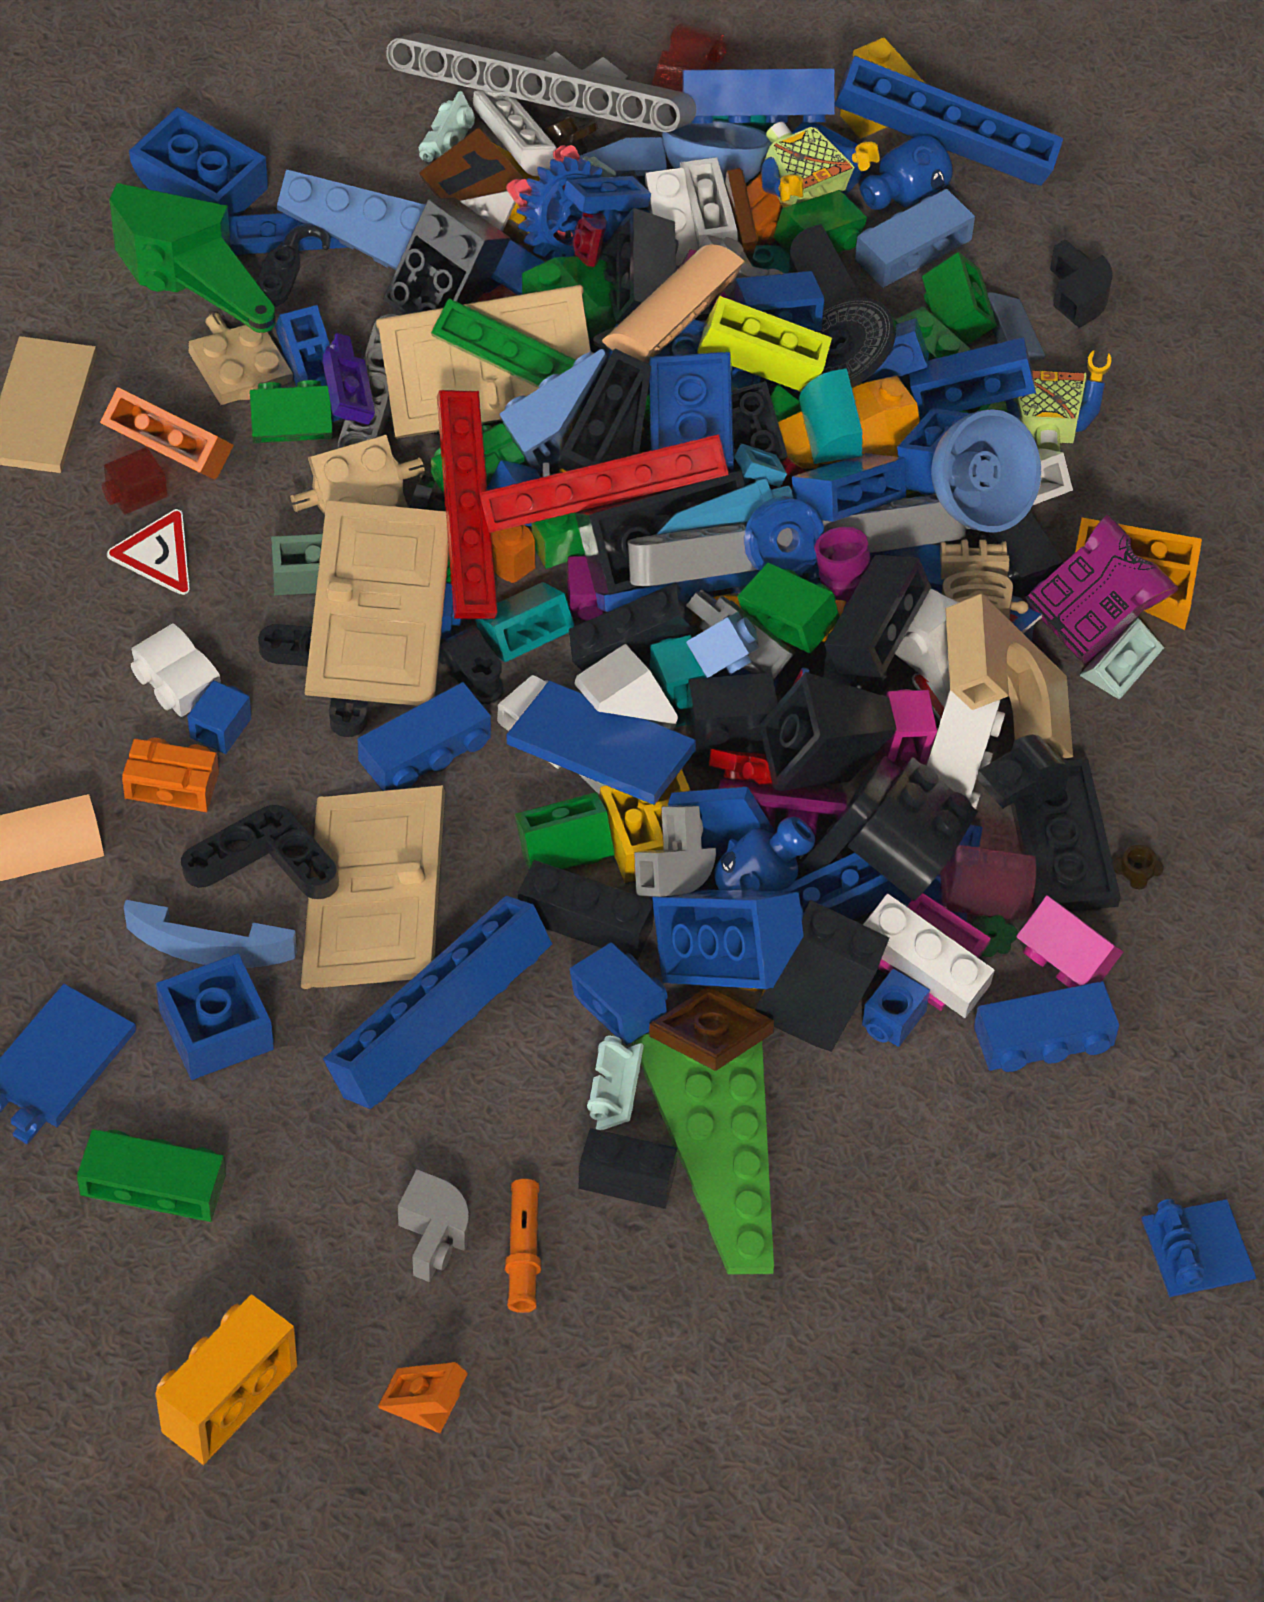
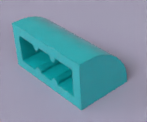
[799,368,863,464]
[475,582,574,662]

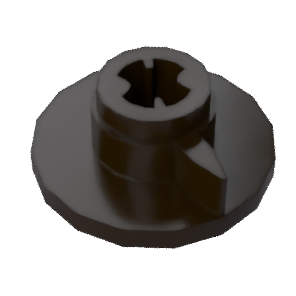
[542,115,599,156]

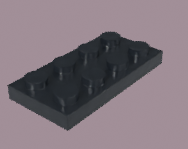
[1011,758,1121,912]

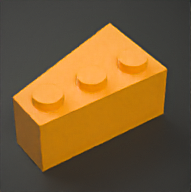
[1075,517,1202,630]

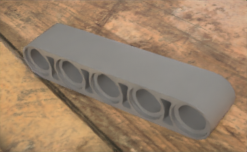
[338,314,399,448]

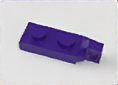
[323,333,375,425]

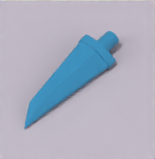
[656,478,793,535]

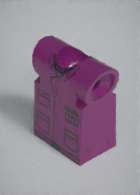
[1026,514,1179,665]

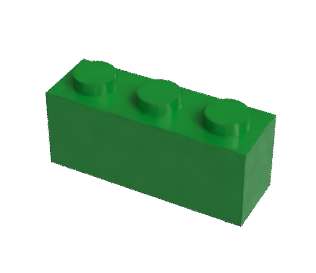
[77,1129,226,1222]

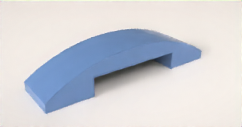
[124,900,297,968]

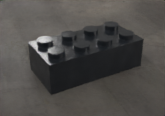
[575,469,745,595]

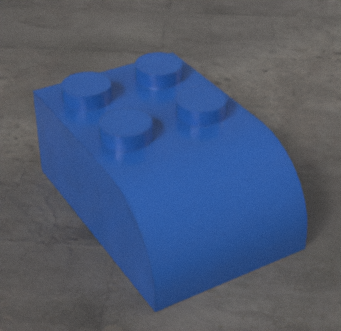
[129,107,268,219]

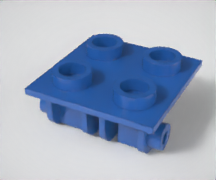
[1141,1199,1256,1297]

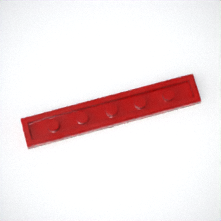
[437,390,497,619]
[479,434,729,533]

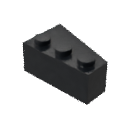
[599,208,679,324]
[558,349,651,471]

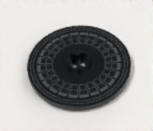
[815,298,896,388]

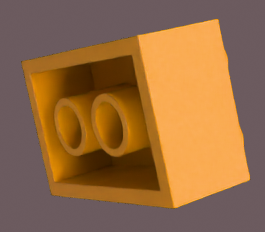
[156,1294,298,1465]

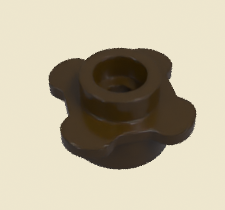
[1113,845,1164,890]

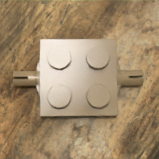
[189,313,293,405]
[291,435,425,515]

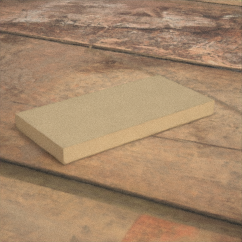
[0,336,97,473]

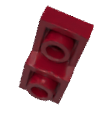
[573,210,607,267]

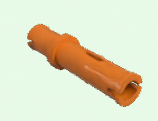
[505,1179,541,1313]

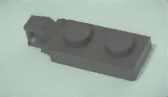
[686,590,796,681]

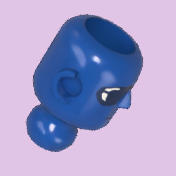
[860,135,953,210]
[714,817,815,891]

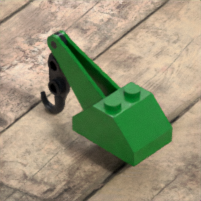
[109,183,331,333]

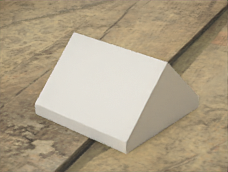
[574,644,678,724]

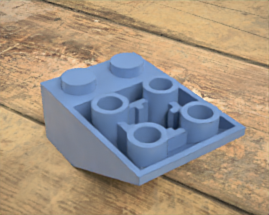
[499,349,608,475]

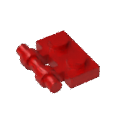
[709,749,773,785]

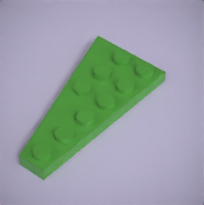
[631,1033,774,1274]

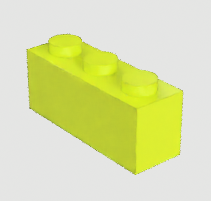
[697,296,832,392]

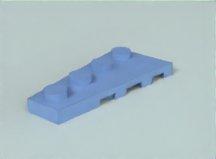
[277,169,426,270]

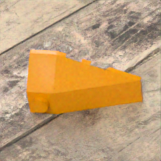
[778,376,920,469]

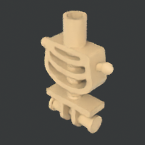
[940,540,1028,619]

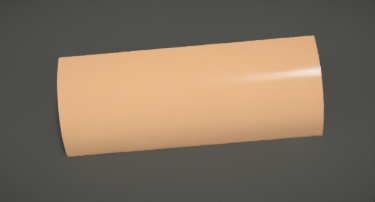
[602,244,744,364]
[0,794,104,881]

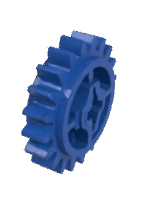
[517,156,610,261]

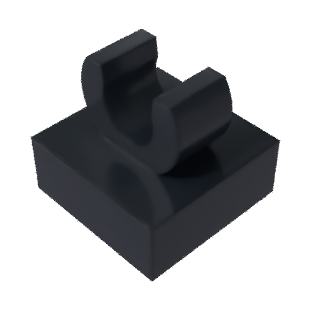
[410,473,446,511]

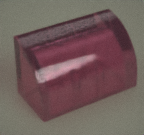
[940,845,1036,919]

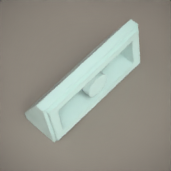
[1080,618,1164,699]

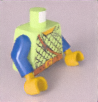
[761,122,880,208]
[1005,350,1111,452]

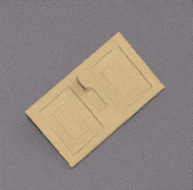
[376,285,591,439]
[305,500,449,706]
[301,785,445,989]

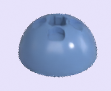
[662,119,772,184]
[931,410,1041,532]

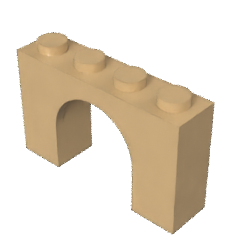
[945,593,1073,761]

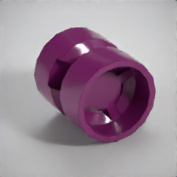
[814,527,871,602]

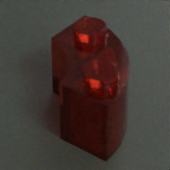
[651,23,727,92]

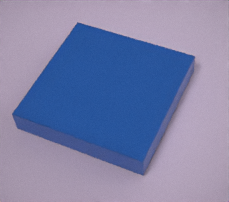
[668,787,776,856]

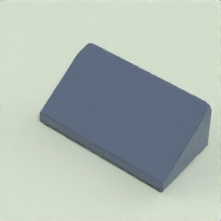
[987,292,1045,361]

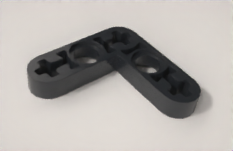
[258,624,370,737]
[796,755,901,880]
[181,805,339,899]

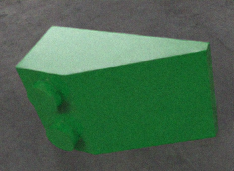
[522,256,619,342]

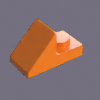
[378,1362,468,1433]

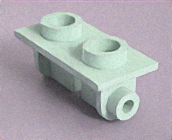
[419,91,475,162]
[587,1036,644,1130]

